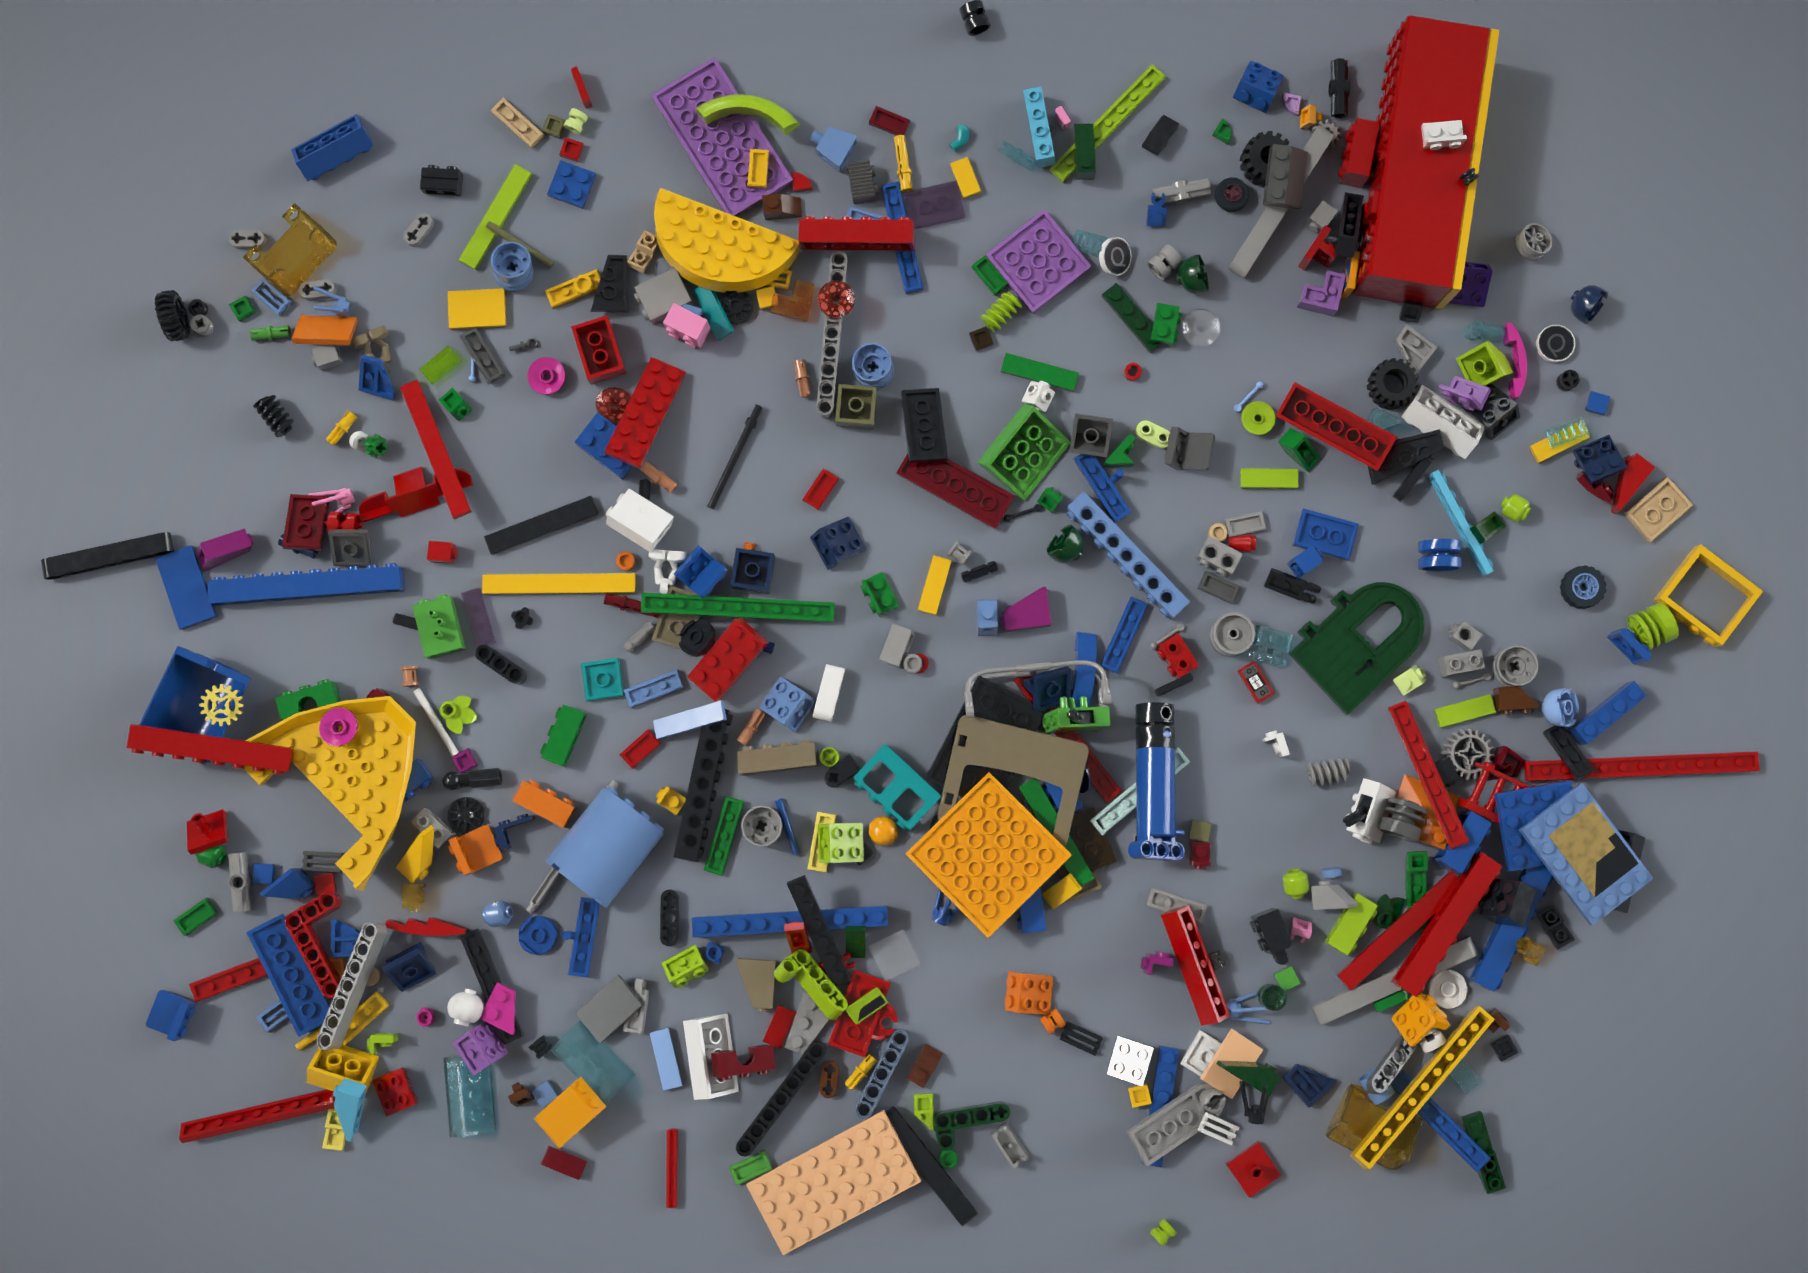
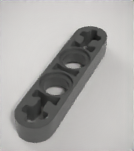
[1366,1036,1417,1094]

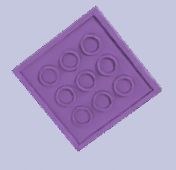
[985,209,1092,314]

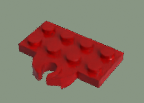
[828,969,897,1057]

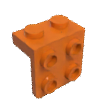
[448,825,503,875]
[1005,971,1053,1015]

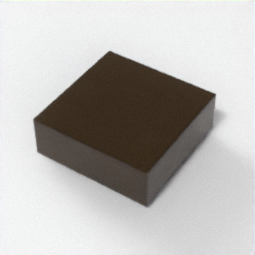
[969,326,994,351]

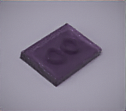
[902,180,965,229]

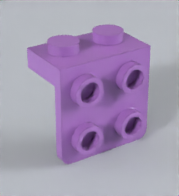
[1438,376,1491,411]

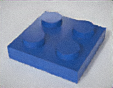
[547,160,596,209]
[1607,628,1652,665]

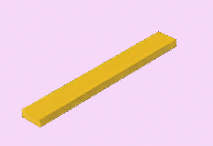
[482,573,636,594]

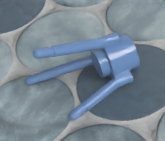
[307,286,351,317]
[1226,992,1271,1024]

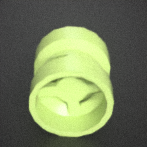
[563,108,588,135]

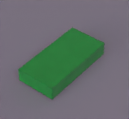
[971,255,1008,296]
[173,898,218,936]

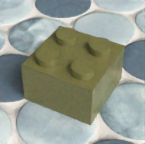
[835,384,877,429]

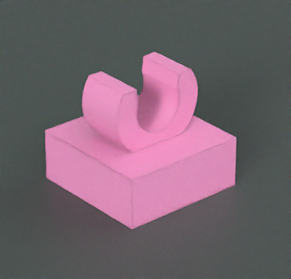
[1291,917,1312,943]

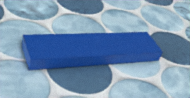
[1100,597,1148,674]

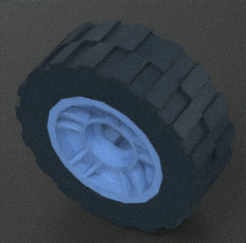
[1560,565,1607,609]

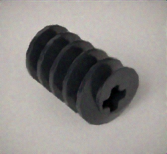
[253,395,294,437]

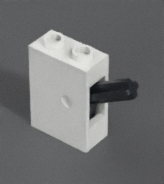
[606,479,674,553]
[1343,778,1396,844]

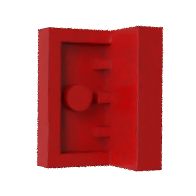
[1298,225,1337,270]

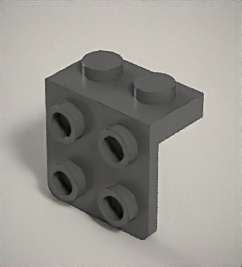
[1165,427,1215,471]

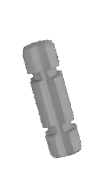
[623,621,656,653]

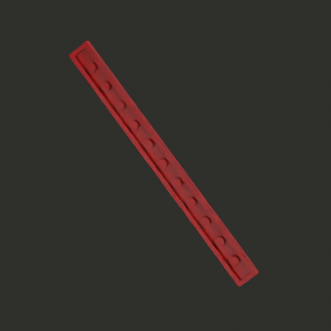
[1524,752,1760,781]

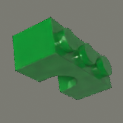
[275,679,341,720]

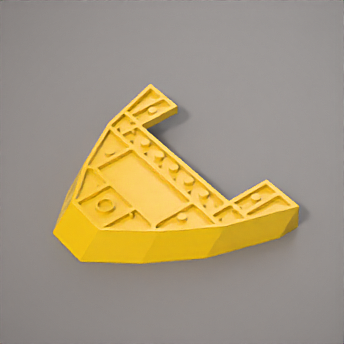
[244,696,416,891]

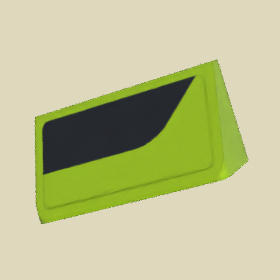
[845,986,889,1025]

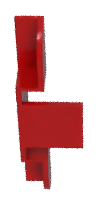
[359,466,473,523]

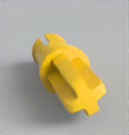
[326,410,358,446]
[845,1053,878,1090]

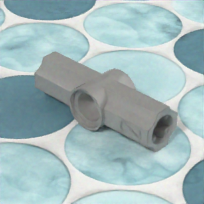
[1152,178,1211,205]
[228,852,252,912]

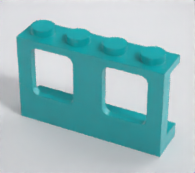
[853,744,942,831]

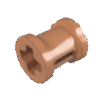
[400,666,419,687]

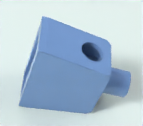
[810,127,857,172]
[977,599,998,636]

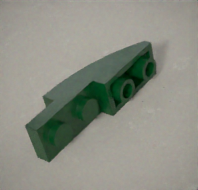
[1461,1111,1506,1194]

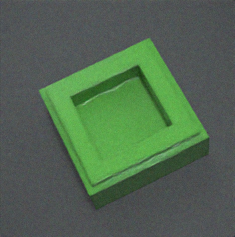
[1274,966,1300,992]

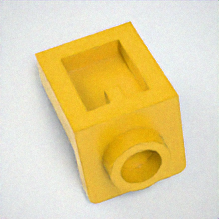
[656,786,686,815]

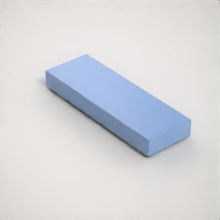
[650,1028,683,1091]

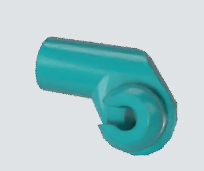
[949,124,970,152]

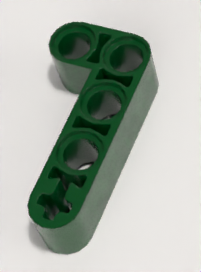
[934,1101,1010,1151]

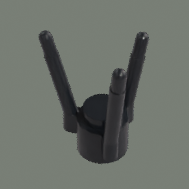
[1240,1081,1268,1125]

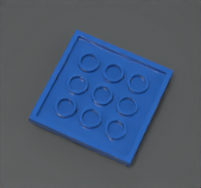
[1494,780,1573,871]

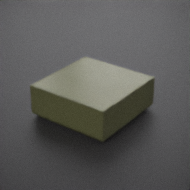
[542,114,566,139]
[1188,819,1212,842]

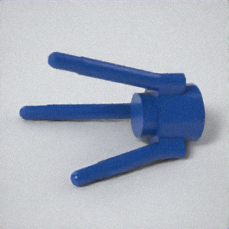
[932,889,959,926]

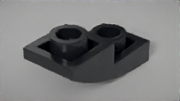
[1142,115,1179,156]
[1536,905,1575,950]

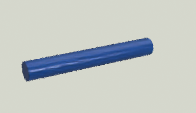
[775,798,800,856]

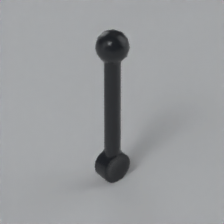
[1004,504,1042,522]

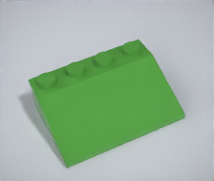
[977,404,1071,501]

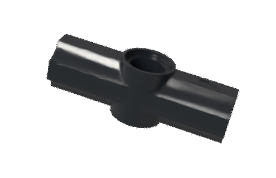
[1328,58,1350,118]

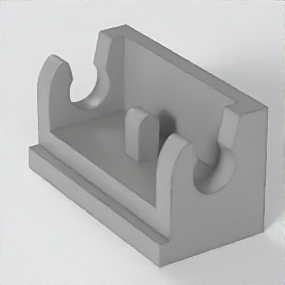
[879,624,915,669]
[991,1122,1029,1169]

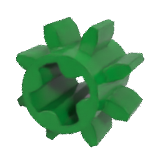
[363,434,389,459]

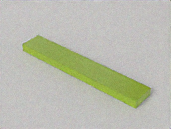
[459,164,532,270]

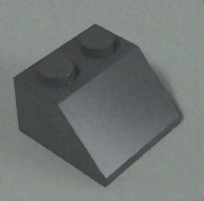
[1069,413,1113,457]

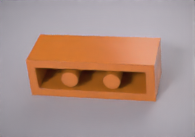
[512,779,577,828]

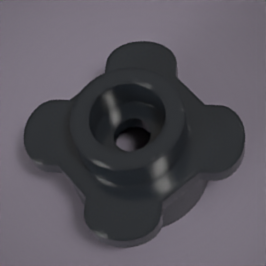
[511,607,533,629]

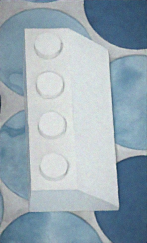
[1401,385,1484,459]
[683,1013,739,1100]

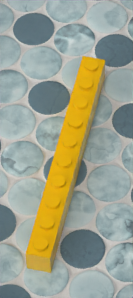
[1350,1006,1495,1170]

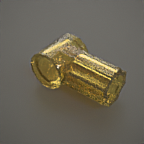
[1515,936,1546,966]

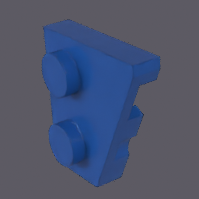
[358,355,396,400]

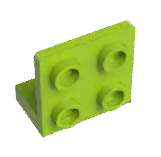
[818,823,864,863]

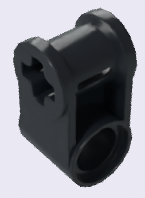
[825,754,861,788]

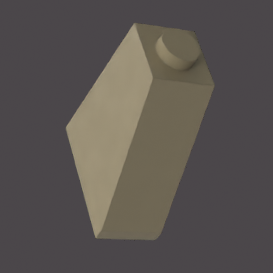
[736,958,777,1012]

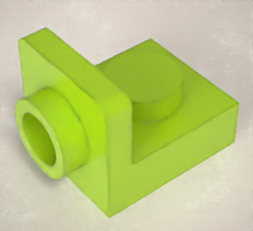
[367,1033,398,1055]

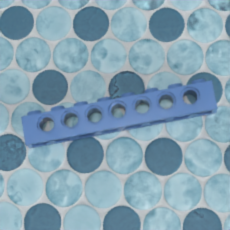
[1066,491,1190,620]

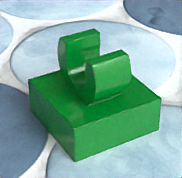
[1037,487,1063,513]

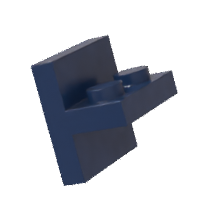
[1024,666,1071,712]
[382,942,437,992]

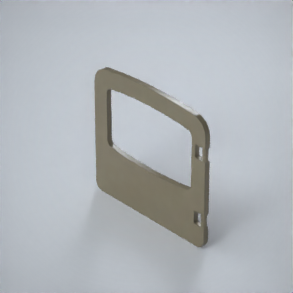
[938,715,1089,847]

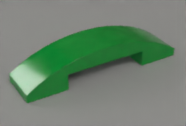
[1405,851,1429,929]

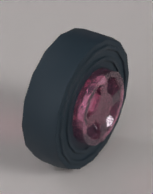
[1215,177,1249,212]

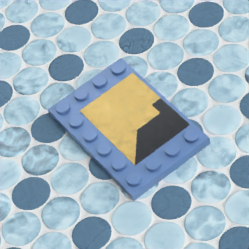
[1519,783,1653,926]

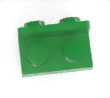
[860,572,899,616]

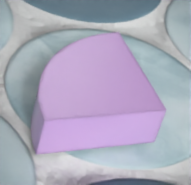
[1283,93,1302,116]

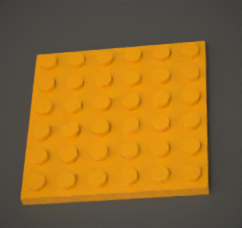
[905,772,1072,938]

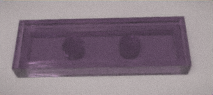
[461,588,496,647]

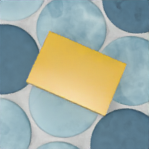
[448,288,506,330]

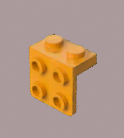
[1392,993,1450,1047]

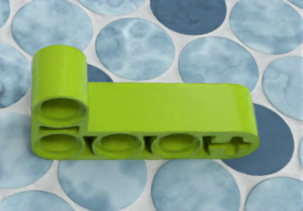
[774,949,848,1020]

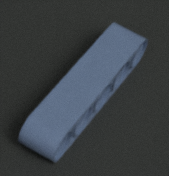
[855,1029,909,1119]

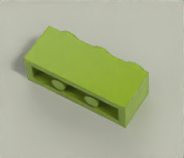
[1324,893,1378,956]

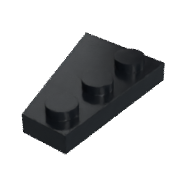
[590,255,629,312]

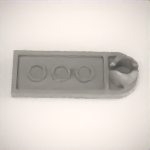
[1126,1083,1226,1167]

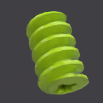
[980,291,1022,332]

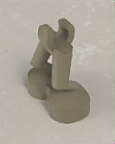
[351,325,391,373]

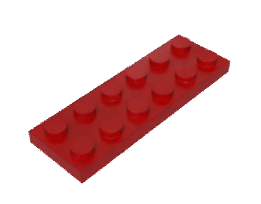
[604,357,686,469]

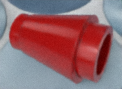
[1229,534,1256,553]

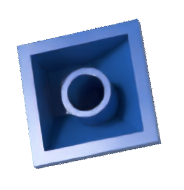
[260,868,315,899]

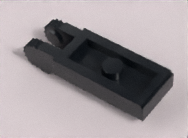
[1264,568,1321,603]

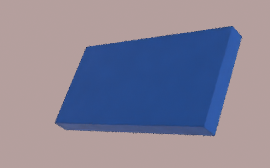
[155,545,217,630]

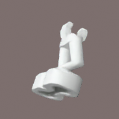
[648,549,686,594]

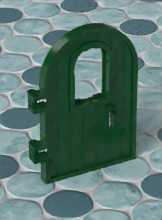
[1288,582,1424,715]

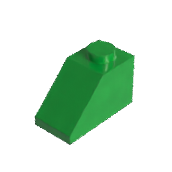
[1278,428,1321,472]

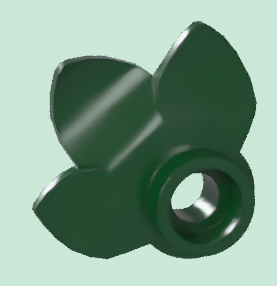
[1373,894,1405,928]

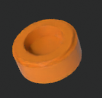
[616,551,636,571]

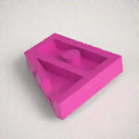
[480,982,516,1035]

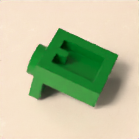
[439,387,472,421]

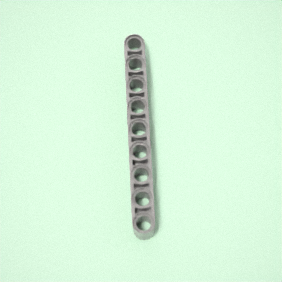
[1228,125,1335,278]
[816,250,848,419]
[1312,936,1478,1024]

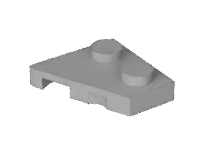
[1394,324,1437,375]

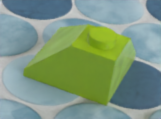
[1456,341,1514,386]

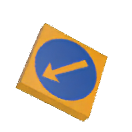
[1341,251,1360,299]

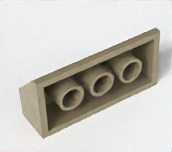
[737,740,818,775]

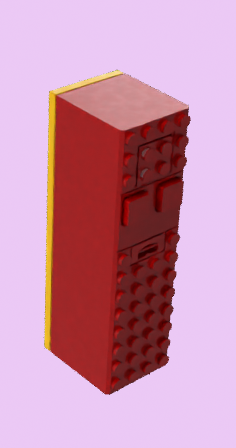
[1353,15,1499,310]

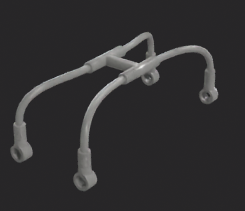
[963,660,1112,718]

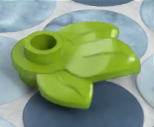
[439,696,477,734]

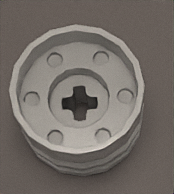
[1492,645,1538,687]
[741,805,782,847]

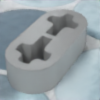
[403,213,434,247]
[228,230,267,249]
[299,280,337,300]

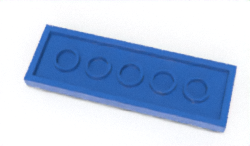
[246,914,330,1037]

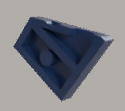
[1282,1064,1336,1107]

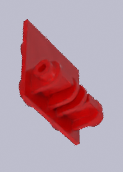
[372,1067,418,1117]

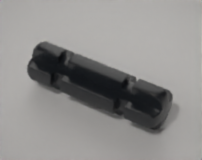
[961,561,998,583]

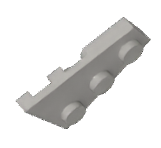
[784,991,829,1054]

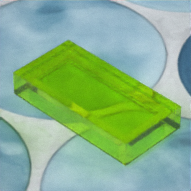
[419,346,461,385]

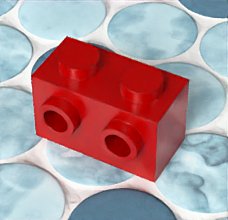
[1157,633,1199,679]

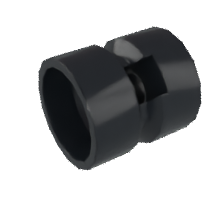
[959,0,991,36]

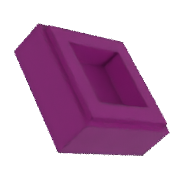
[451,748,478,773]

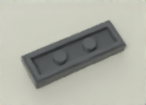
[459,327,505,385]

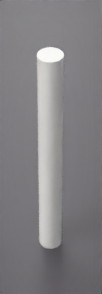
[413,688,459,757]

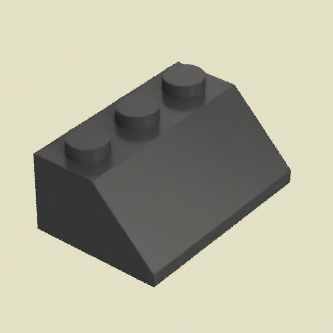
[1263,144,1308,209]

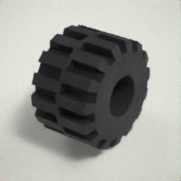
[1240,131,1289,187]

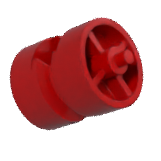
[324,511,363,532]

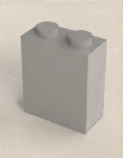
[634,268,693,324]

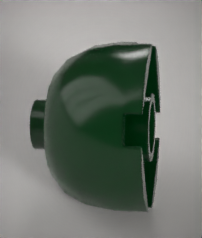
[1176,254,1209,293]
[1047,525,1084,563]

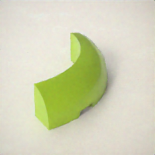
[695,94,800,136]

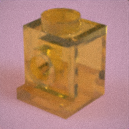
[402,883,426,911]

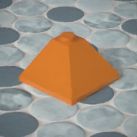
[1389,774,1459,850]

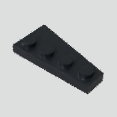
[1368,429,1445,485]

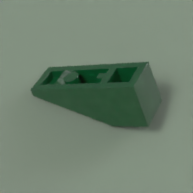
[1074,124,1096,180]
[1216,1060,1281,1097]

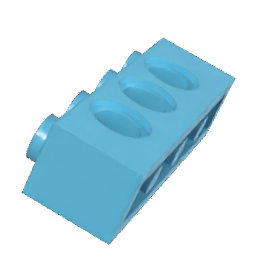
[1023,86,1056,168]

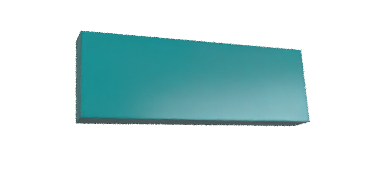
[693,287,734,341]

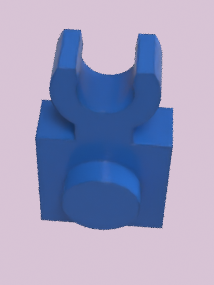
[1146,193,1167,226]

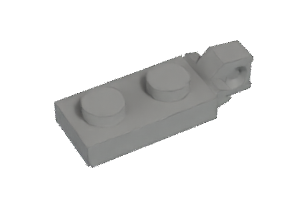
[623,978,649,1034]

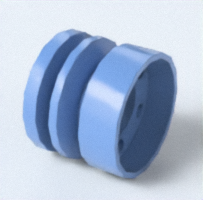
[491,241,534,292]
[852,343,894,390]

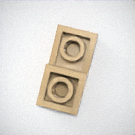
[627,230,659,274]

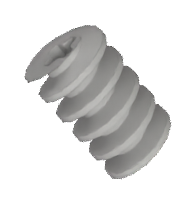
[1307,757,1350,786]

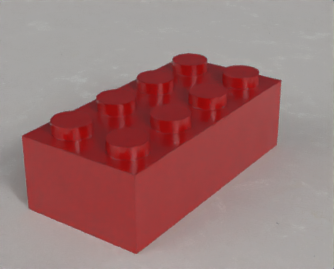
[687,617,769,702]

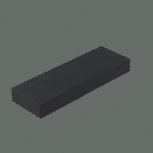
[1543,725,1594,781]

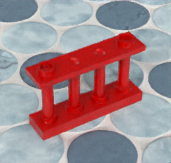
[1457,761,1535,825]

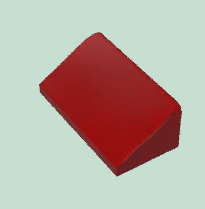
[763,1004,797,1048]

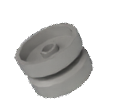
[1209,612,1255,657]

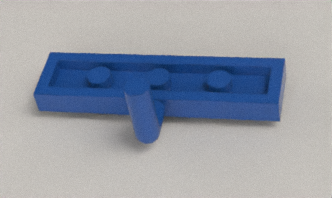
[1074,454,1131,523]
[561,897,600,978]

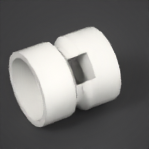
[1419,1027,1447,1053]

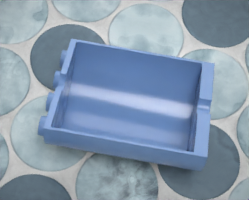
[545,786,665,908]

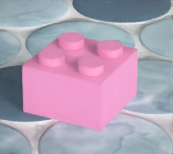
[663,303,711,349]

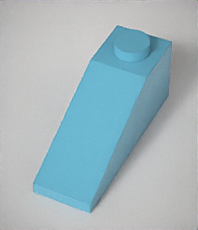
[333,1078,367,1142]

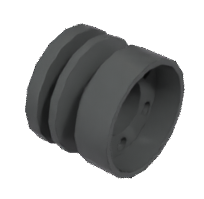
[1378,797,1428,843]

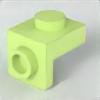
[1393,664,1426,696]

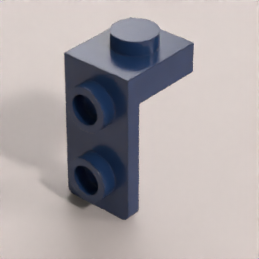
[494,813,535,850]

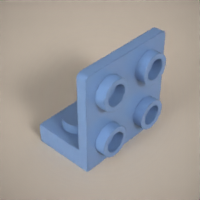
[759,677,816,733]

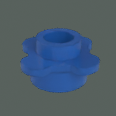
[703,942,726,964]

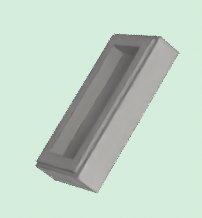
[1224,511,1266,538]

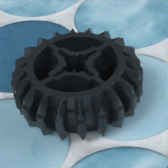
[154,290,190,342]

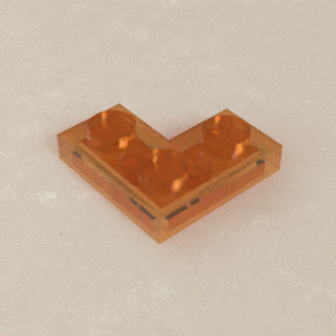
[770,280,814,322]

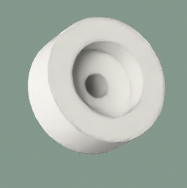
[349,431,368,451]

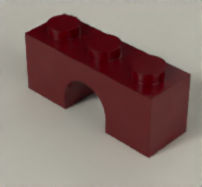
[711,1044,776,1081]

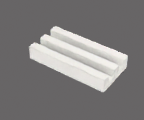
[1198,1112,1240,1146]

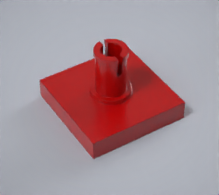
[187,809,228,855]
[1225,1141,1281,1198]

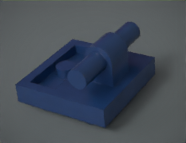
[1573,435,1627,485]

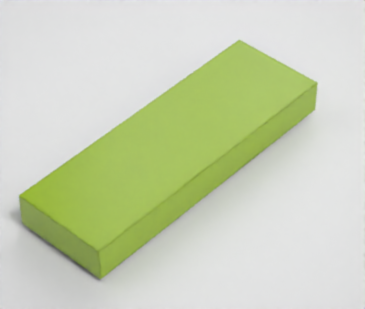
[1240,468,1298,489]
[1433,694,1496,728]

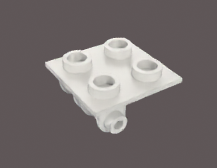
[1107,1036,1154,1086]

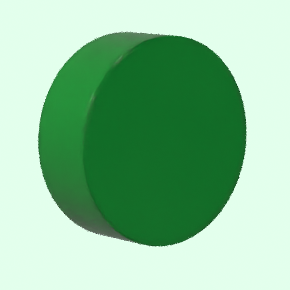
[938,1149,958,1169]

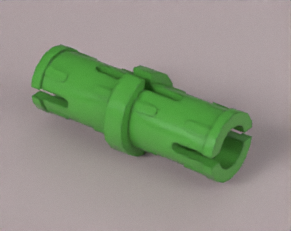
[250,325,291,341]

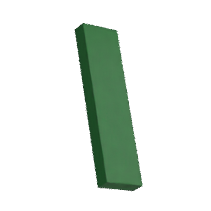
[1001,353,1079,392]
[704,796,745,876]

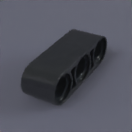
[475,645,527,684]

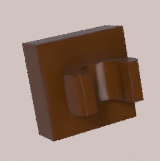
[1488,1007,1511,1033]
[508,1082,534,1107]

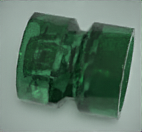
[1257,984,1287,1011]

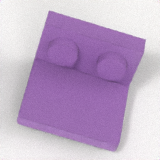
[452,1022,508,1076]

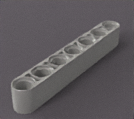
[317,922,388,1050]

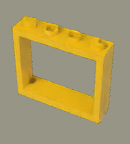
[1653,544,1763,647]

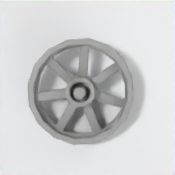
[1515,223,1552,260]

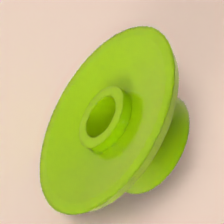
[1241,401,1276,435]

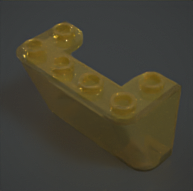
[242,203,337,296]

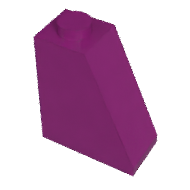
[197,528,253,572]
[999,587,1051,632]

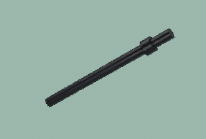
[707,404,763,510]

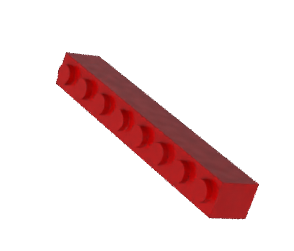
[126,724,294,775]
[1391,852,1502,997]

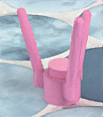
[308,488,355,519]

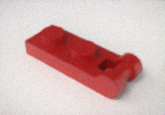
[784,921,812,953]

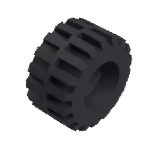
[1367,358,1419,410]

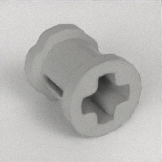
[947,541,972,566]

